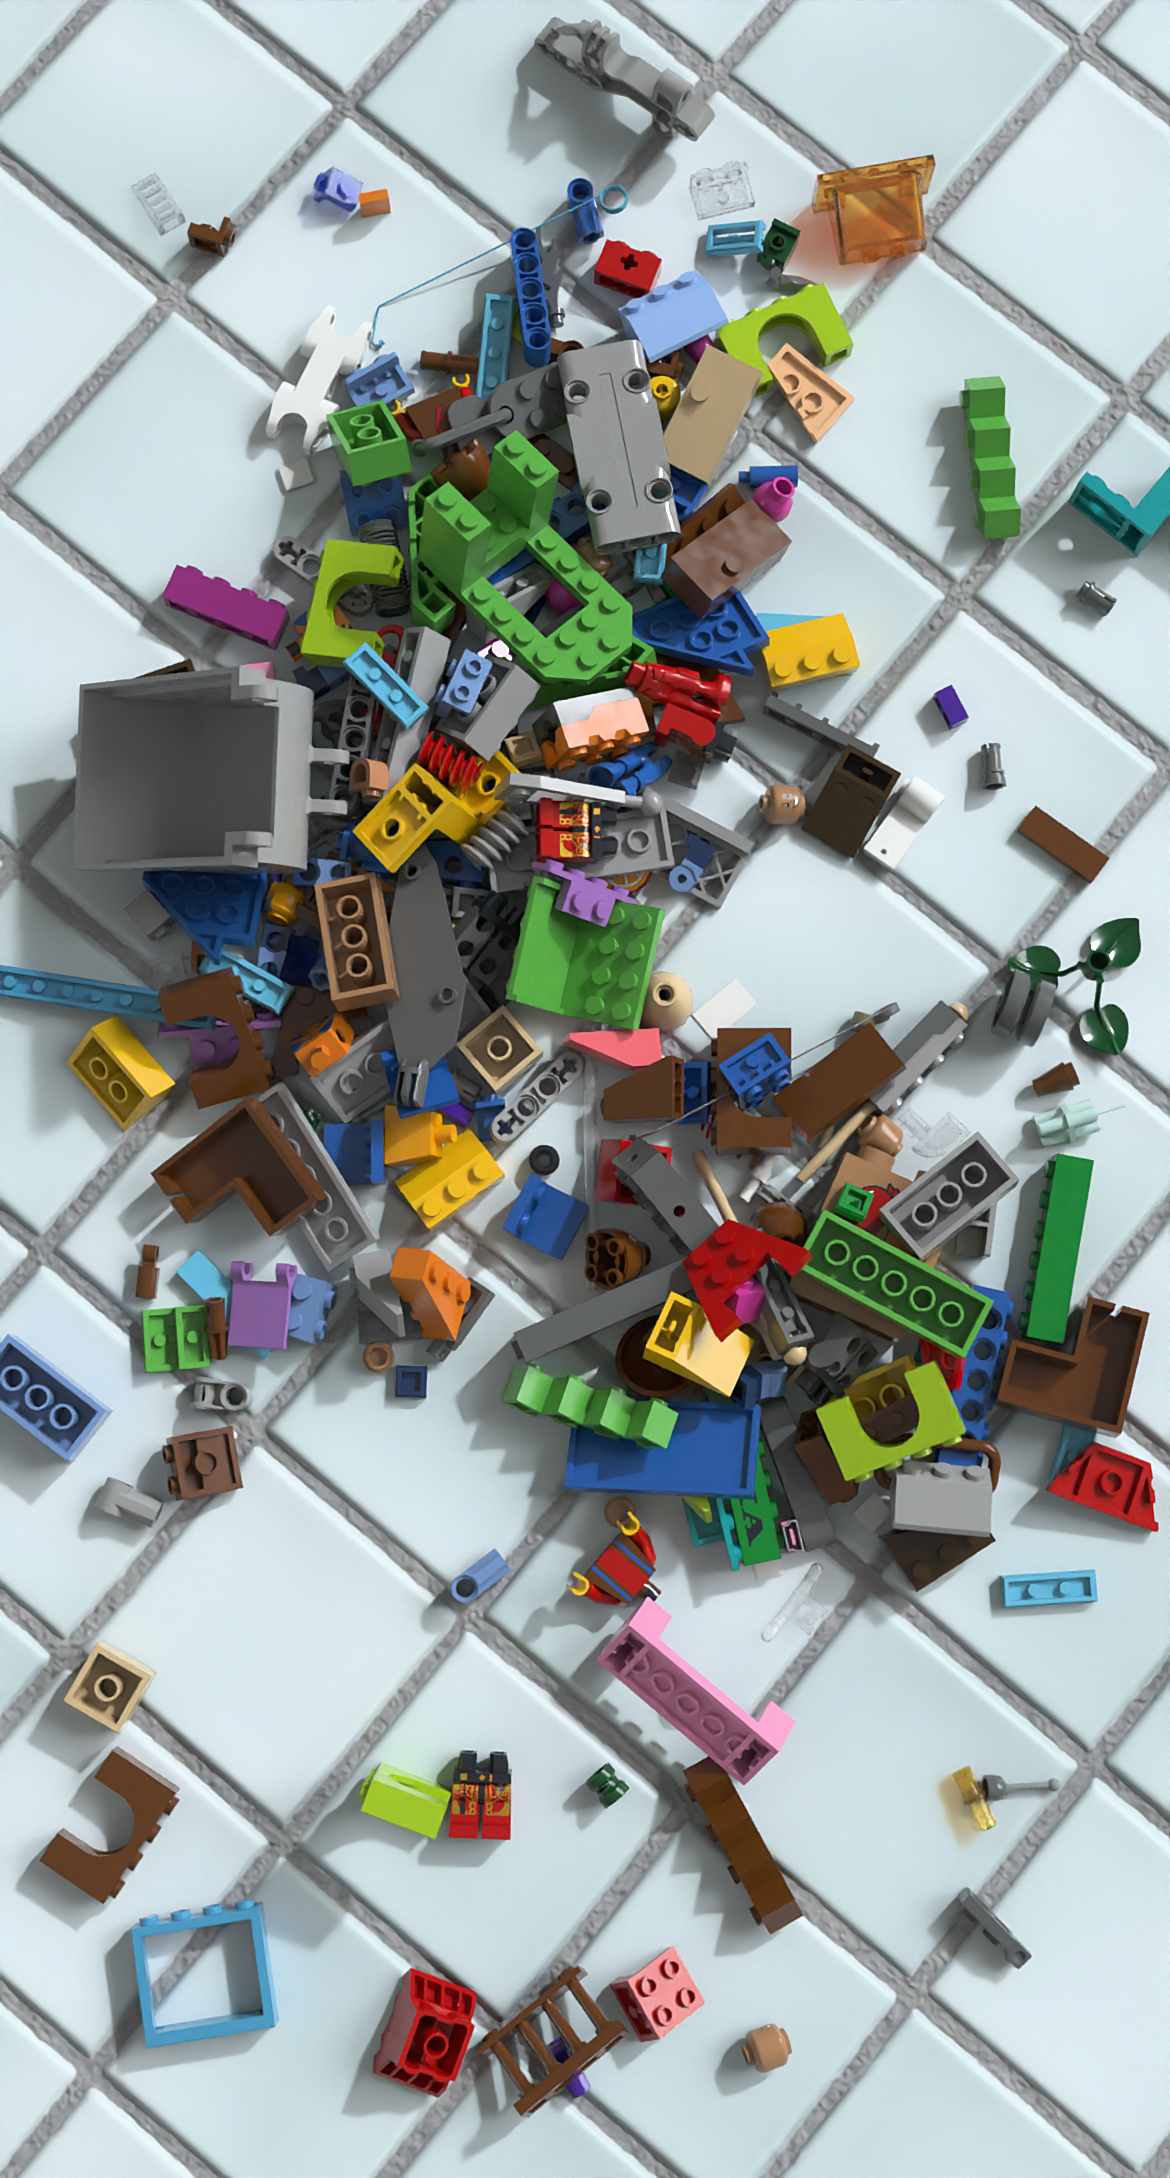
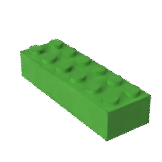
[798,1209,994,1359]

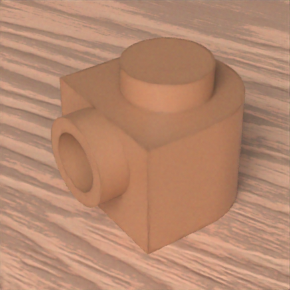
[349,758,390,799]

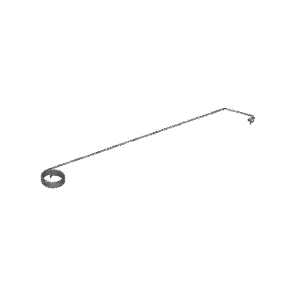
[628,1002,900,1141]

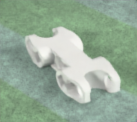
[265,305,374,456]

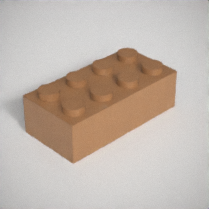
[314,872,400,1012]

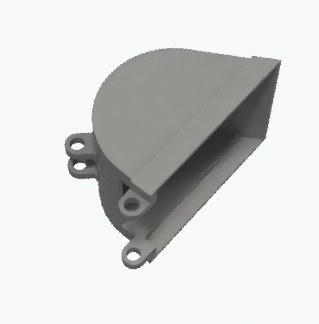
[72,666,350,874]

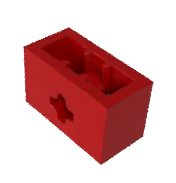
[594,239,662,298]

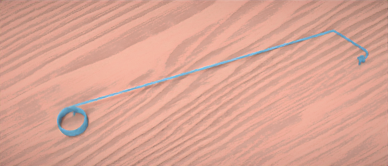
[371,185,628,348]

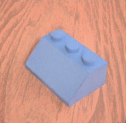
[618,270,729,363]

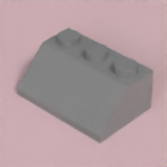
[435,654,541,761]
[890,1459,992,1538]

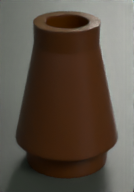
[1031,1062,1080,1097]

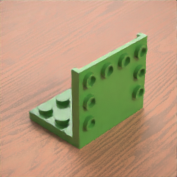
[505,876,665,1031]

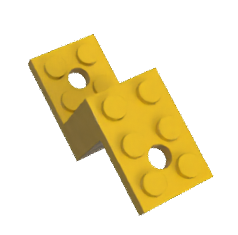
[352,751,521,874]

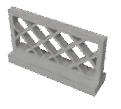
[636,787,755,908]

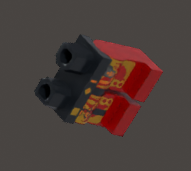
[654,703,738,764]
[535,797,617,863]
[449,1750,512,1840]

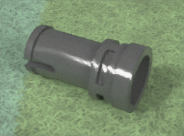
[981,743,1006,790]

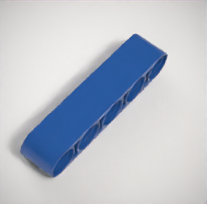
[510,228,551,368]

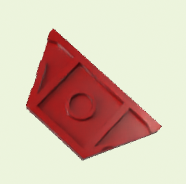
[1045,1441,1159,1532]

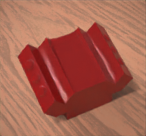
[373,1968,476,2098]

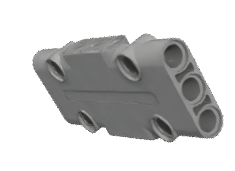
[557,340,681,555]

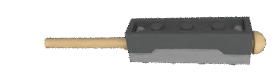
[796,1000,969,1184]
[692,1149,815,1366]

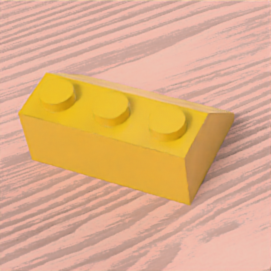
[759,613,860,693]
[66,1015,175,1131]
[395,1128,505,1232]

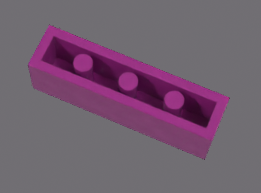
[162,565,290,651]

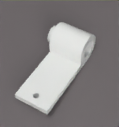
[863,776,946,871]

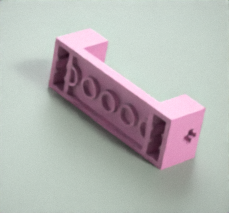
[596,1597,796,1786]

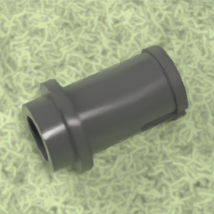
[1077,581,1117,616]

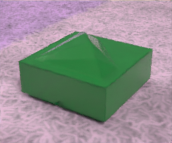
[833,1182,875,1224]

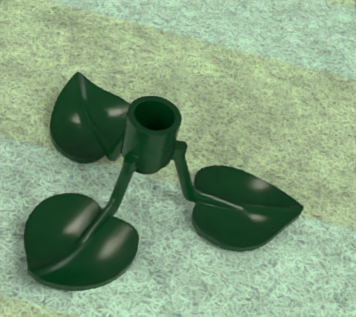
[1008,918,1141,1056]

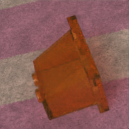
[811,154,936,266]

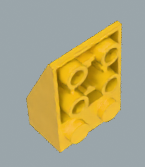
[642,1292,755,1397]

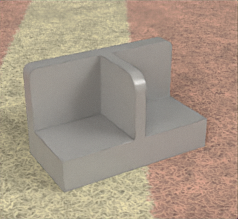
[954,1202,997,1259]

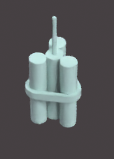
[1033,1100,1126,1148]

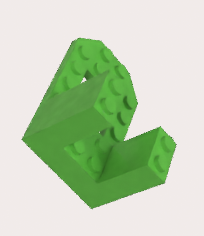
[418,430,632,686]

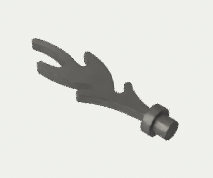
[536,227,565,328]

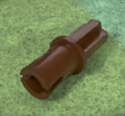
[420,350,479,375]
[204,1297,229,1360]

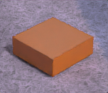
[358,189,391,218]

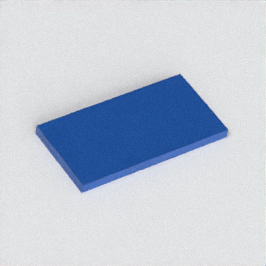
[564,1400,761,1499]

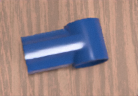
[567,178,604,244]

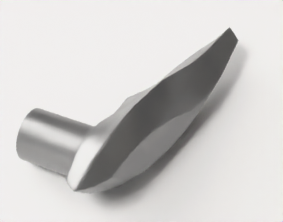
[765,267,818,292]

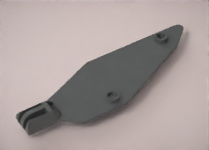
[385,841,467,1108]

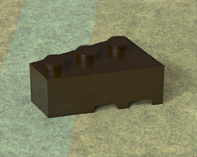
[877,1530,996,1592]

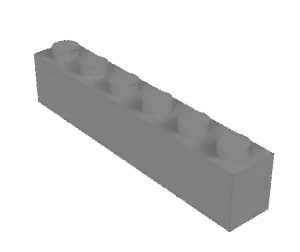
[361,626,451,807]

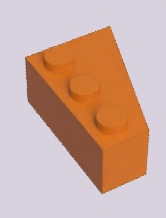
[389,1247,471,1341]

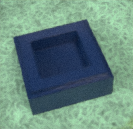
[395,1365,428,1398]

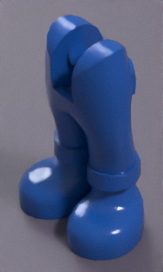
[588,741,673,813]

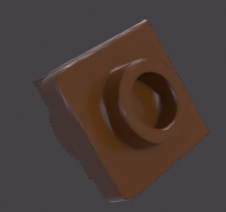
[187,216,236,257]
[645,350,684,380]

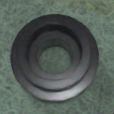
[529,1145,560,1176]

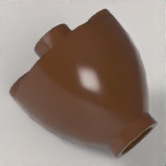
[429,437,491,502]
[747,1202,808,1247]
[584,1228,651,1290]

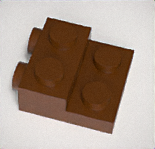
[162,1426,243,1501]

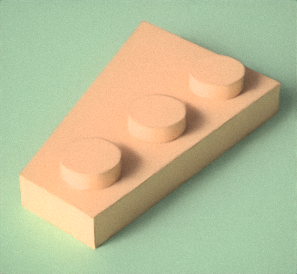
[767,343,855,445]

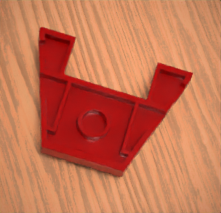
[682,1219,813,1343]

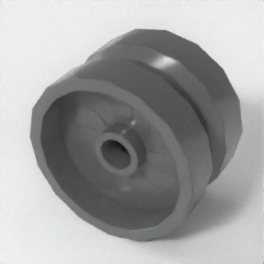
[991,969,1056,1048]

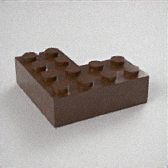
[150,1098,329,1237]
[994,1296,1150,1438]

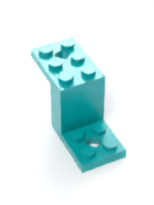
[1068,466,1170,556]

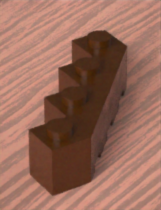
[683,1756,804,1935]

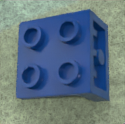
[339,470,407,536]
[718,1032,792,1111]
[380,1049,460,1119]
[324,1119,386,1185]
[502,1173,590,1260]

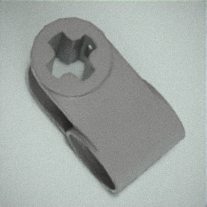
[190,1376,253,1411]

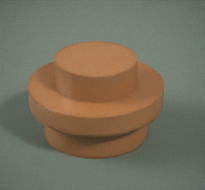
[363,1342,394,1373]
[604,1496,636,1528]

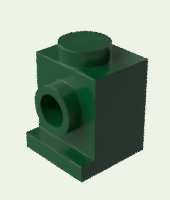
[756,218,801,274]

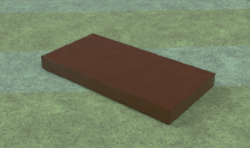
[773,1023,907,1144]

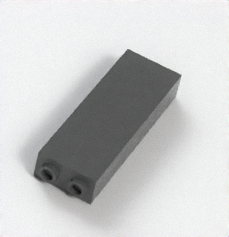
[511,1258,695,1363]

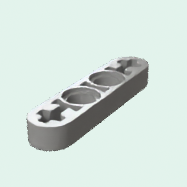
[273,536,373,617]
[489,1052,583,1144]

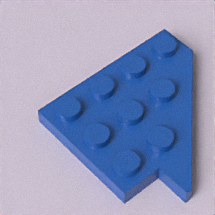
[632,591,770,677]
[142,870,269,966]

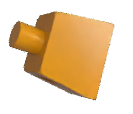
[384,1105,457,1167]

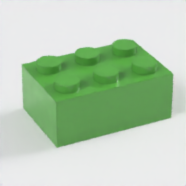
[326,400,412,486]

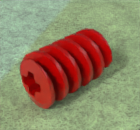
[417,731,486,793]

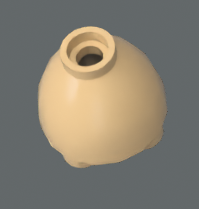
[640,971,693,1032]

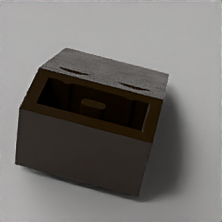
[800,744,901,859]

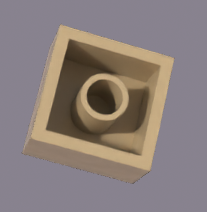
[456,1005,543,1095]
[63,1641,157,1733]

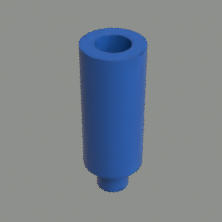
[738,465,798,488]

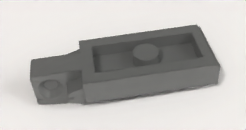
[426,1277,495,1362]
[958,1887,1032,1970]

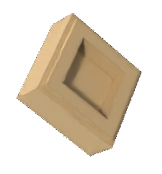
[504,730,543,768]

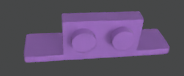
[532,859,638,927]
[157,1008,282,1064]

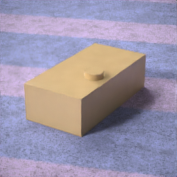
[663,345,763,485]

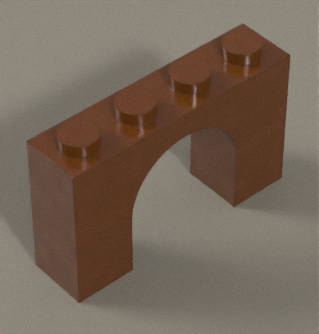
[158,967,274,1109]
[711,1028,792,1155]
[39,1746,180,1904]

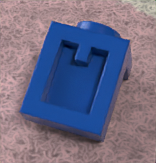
[336,824,380,864]
[474,1094,510,1142]

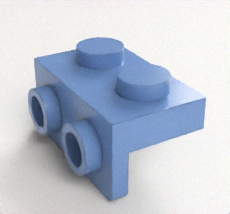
[344,352,415,408]
[434,649,492,718]
[287,1273,337,1346]

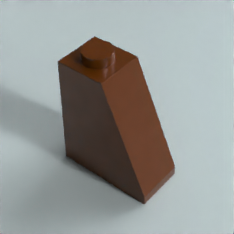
[600,1055,684,1124]
[794,1403,860,1506]

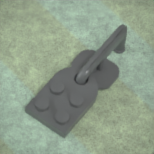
[410,361,574,457]

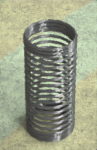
[358,519,410,618]

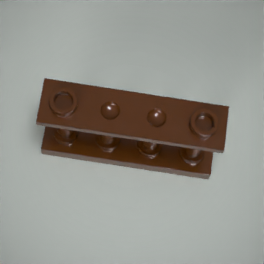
[476,1966,630,2118]

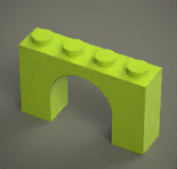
[714,283,854,399]
[300,539,404,668]
[816,1359,966,1483]
[358,1762,452,1839]

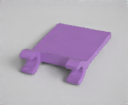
[228,1261,297,1349]

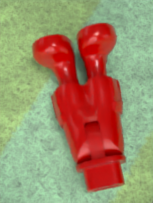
[624,661,731,725]

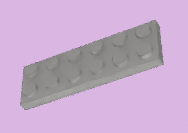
[489,806,675,895]
[307,975,493,1124]
[256,1082,380,1272]

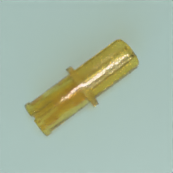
[952,1765,996,1831]

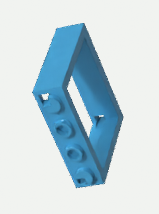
[131,1899,279,2049]

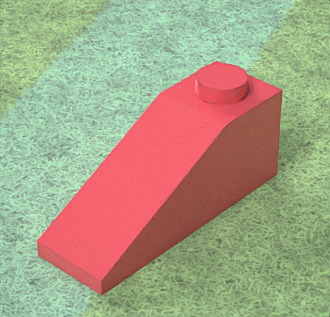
[562,1028,662,1073]

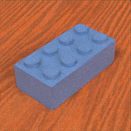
[0,1334,113,1461]

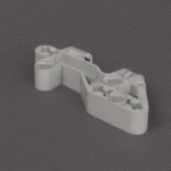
[534,17,715,141]

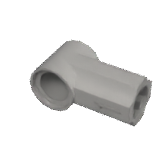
[95,1477,164,1528]

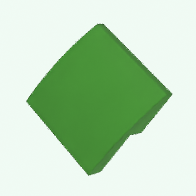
[141,1305,210,1373]

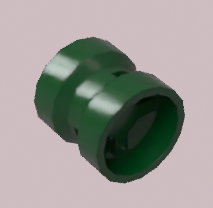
[585,1762,629,1809]

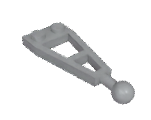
[494,772,663,816]

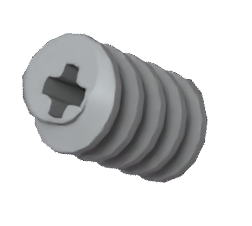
[460,806,530,871]

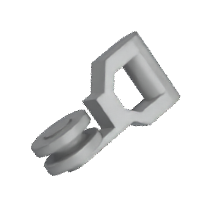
[755,1183,814,1224]

